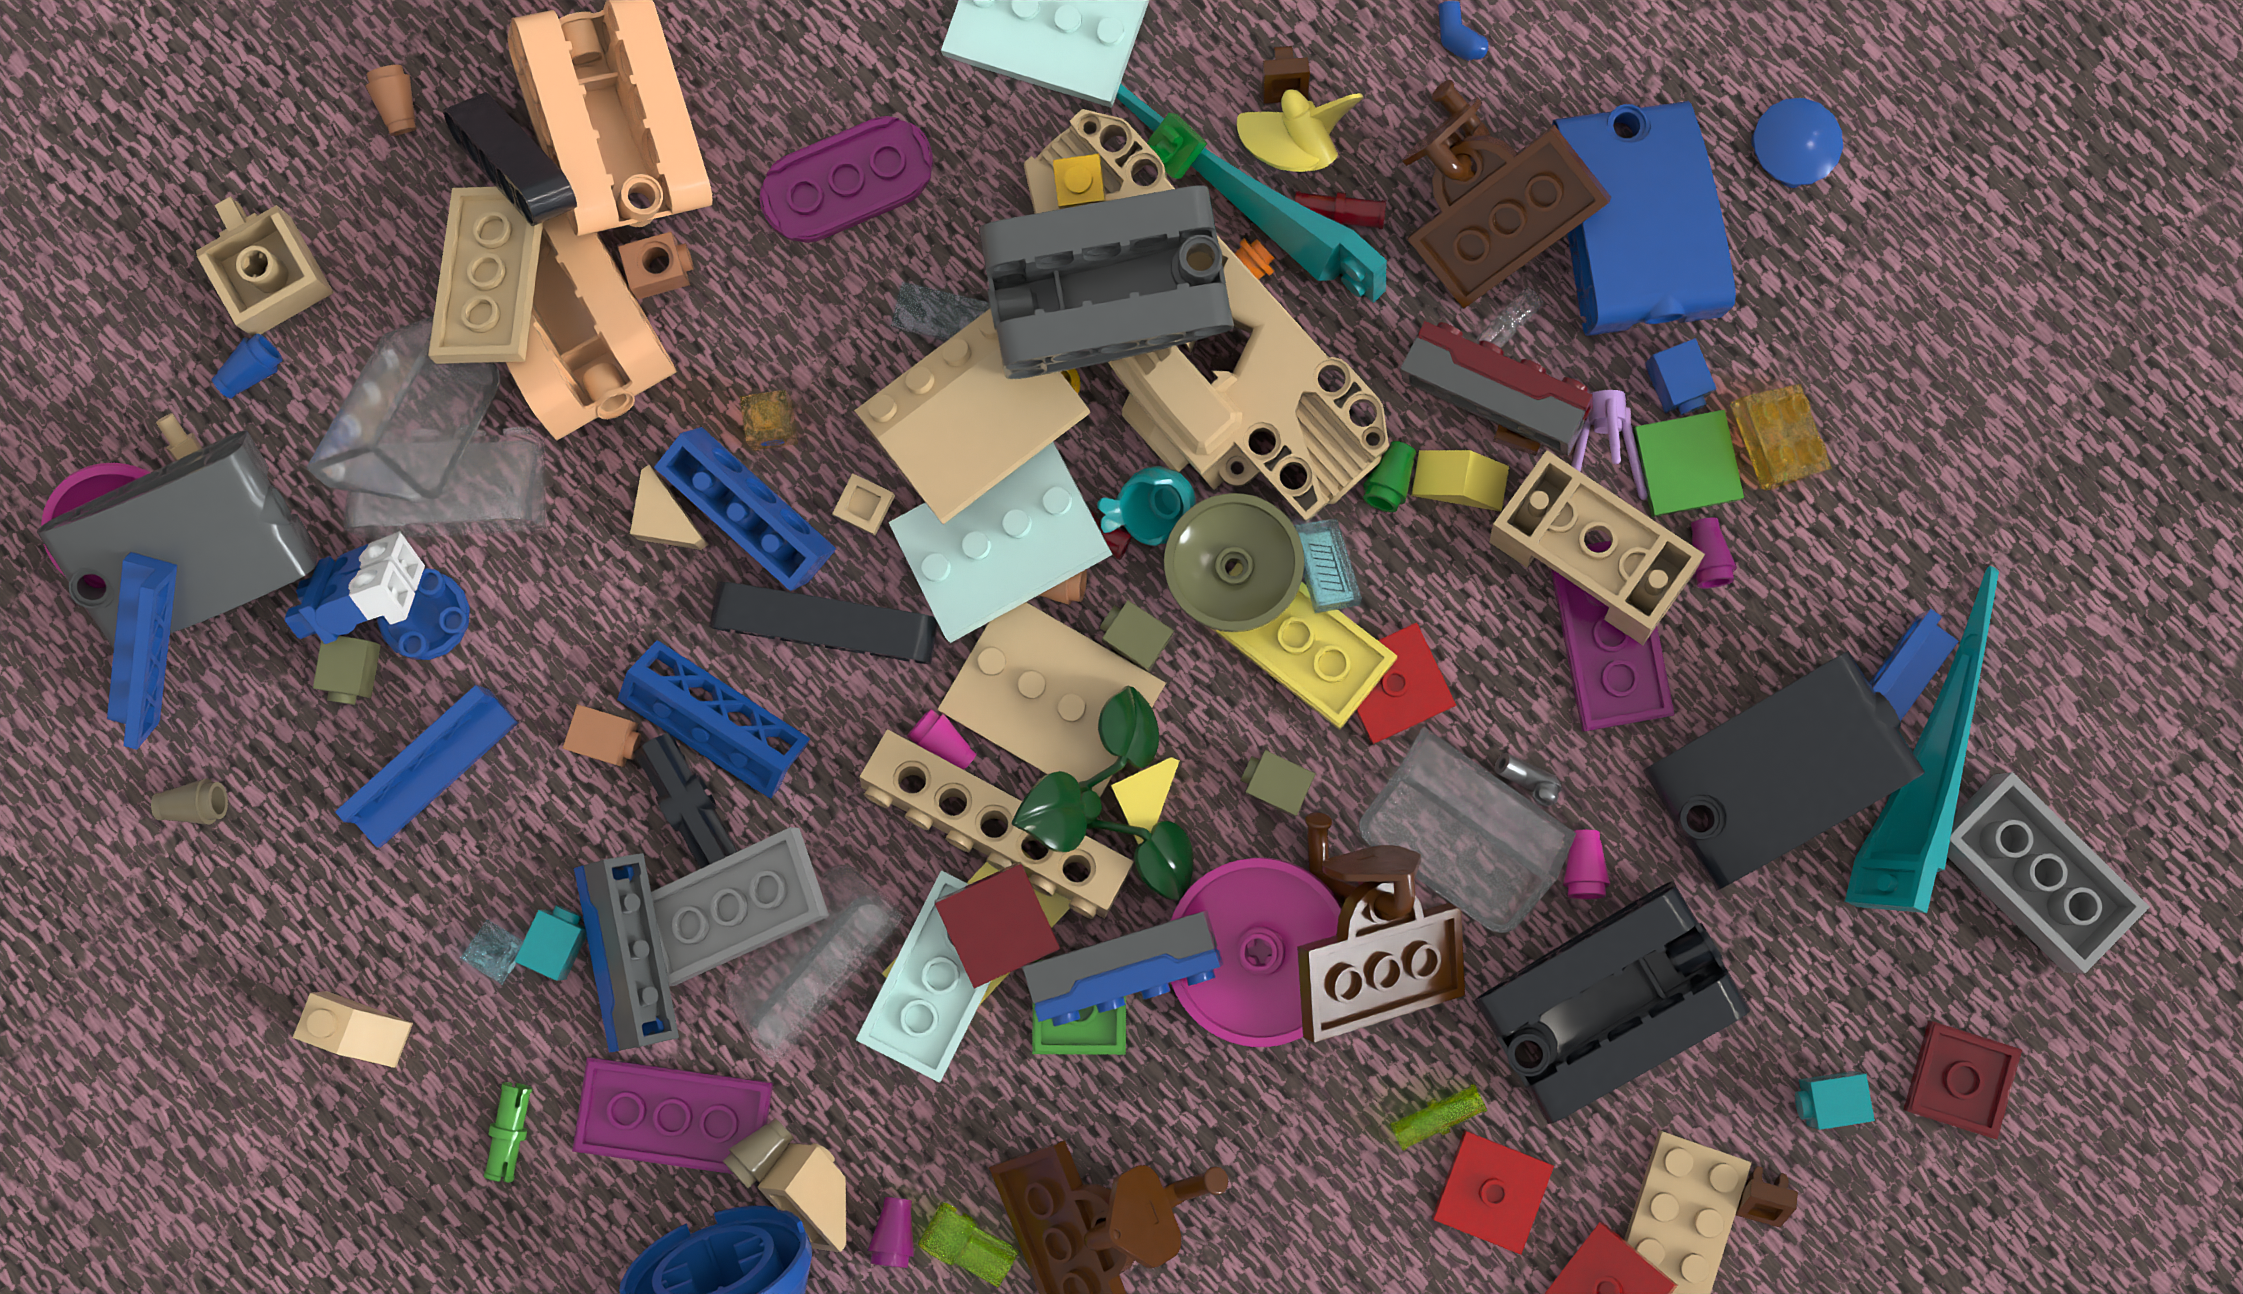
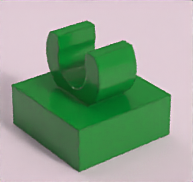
[1147,113,1207,179]

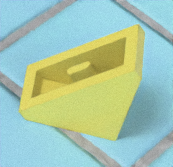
[1411,450,1509,512]
[1111,758,1180,845]

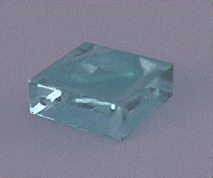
[460,919,523,985]

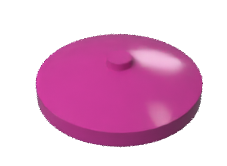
[1171,857,1342,1047]

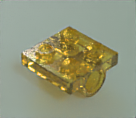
[1730,384,1832,491]

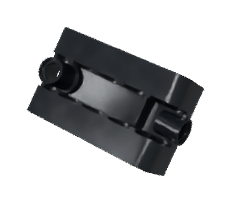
[1643,651,1925,891]
[1474,881,1751,1124]

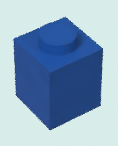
[1645,338,1717,415]

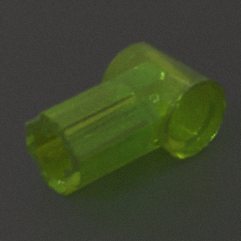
[917,1202,1019,1288]

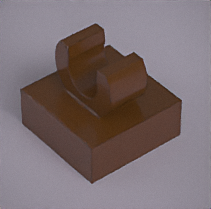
[1262,46,1310,104]
[1735,1166,1798,1227]

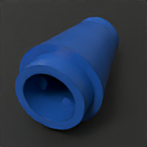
[212,333,283,399]

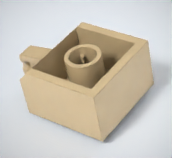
[196,196,334,336]

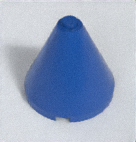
[619,1206,812,1294]

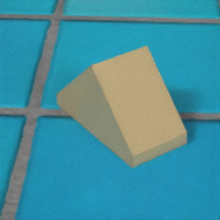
[630,465,709,550]

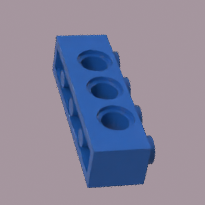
[654,427,836,591]

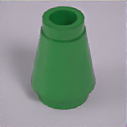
[1363,441,1416,512]

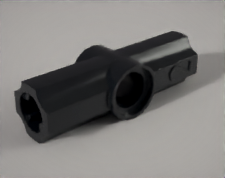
[633,732,739,869]

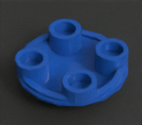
[1751,98,1843,188]
[377,569,470,660]

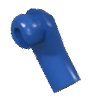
[1438,1,1489,61]

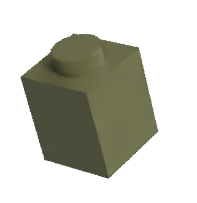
[1100,600,1174,672]
[313,636,381,705]
[1240,750,1316,817]

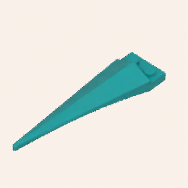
[1116,83,1387,303]
[1845,565,1999,913]

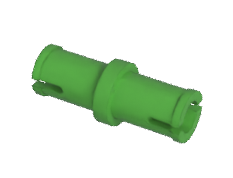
[483,1082,532,1182]

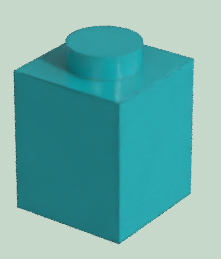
[514,905,587,981]
[1795,1071,1875,1130]

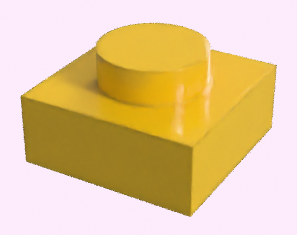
[1053,154,1106,209]

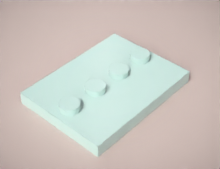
[941,0,1149,108]
[889,441,1113,643]

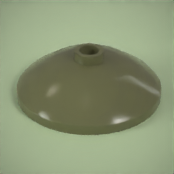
[1164,493,1304,632]

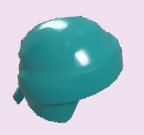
[1097,466,1196,546]

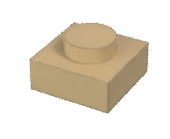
[832,473,895,536]

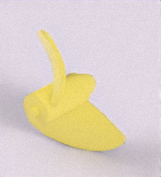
[1237,89,1363,172]

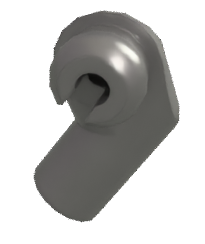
[1495,753,1561,806]

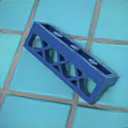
[107,552,177,750]
[1869,609,1959,722]
[617,640,810,799]
[335,685,519,848]

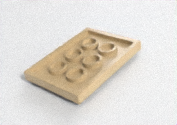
[937,602,1166,797]

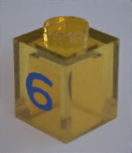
[740,390,798,451]

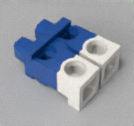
[284,531,425,644]

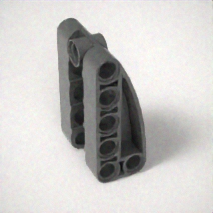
[979,186,1234,379]
[37,430,319,650]

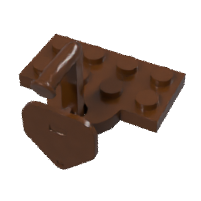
[1402,80,1612,309]
[1297,812,1465,1043]
[989,1140,1229,1294]

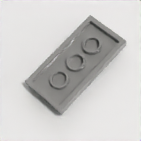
[651,827,829,986]

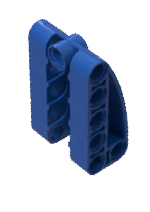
[1552,101,1736,336]

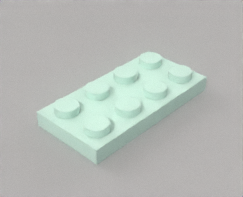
[856,870,991,1083]

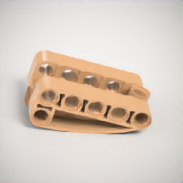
[508,0,712,236]
[506,213,677,440]

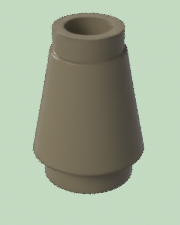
[151,778,228,825]
[723,1118,794,1189]

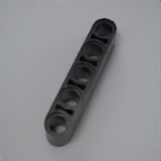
[443,92,577,226]
[709,581,938,664]

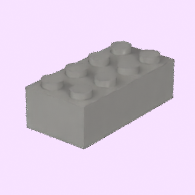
[1947,772,2150,974]

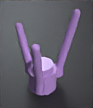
[1571,390,1648,500]

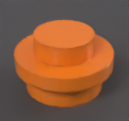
[1234,238,1275,280]

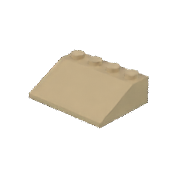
[854,308,1091,524]

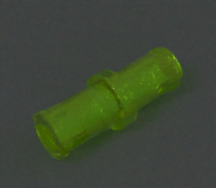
[1390,1083,1488,1151]

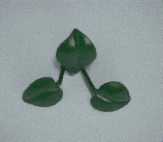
[1012,685,1194,901]

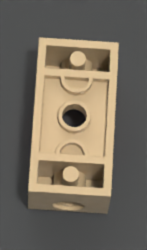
[1490,450,1705,645]

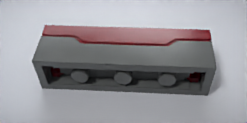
[1400,321,1593,456]

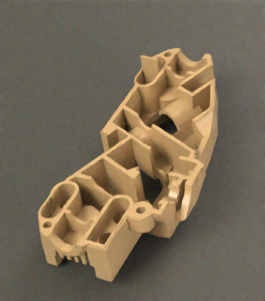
[1024,109,1389,523]

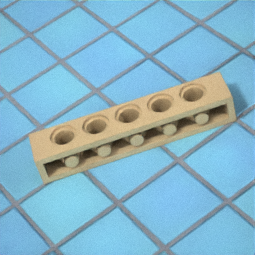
[860,729,1134,919]

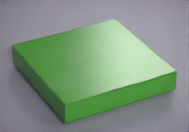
[1633,410,1744,517]
[1032,960,1126,1055]

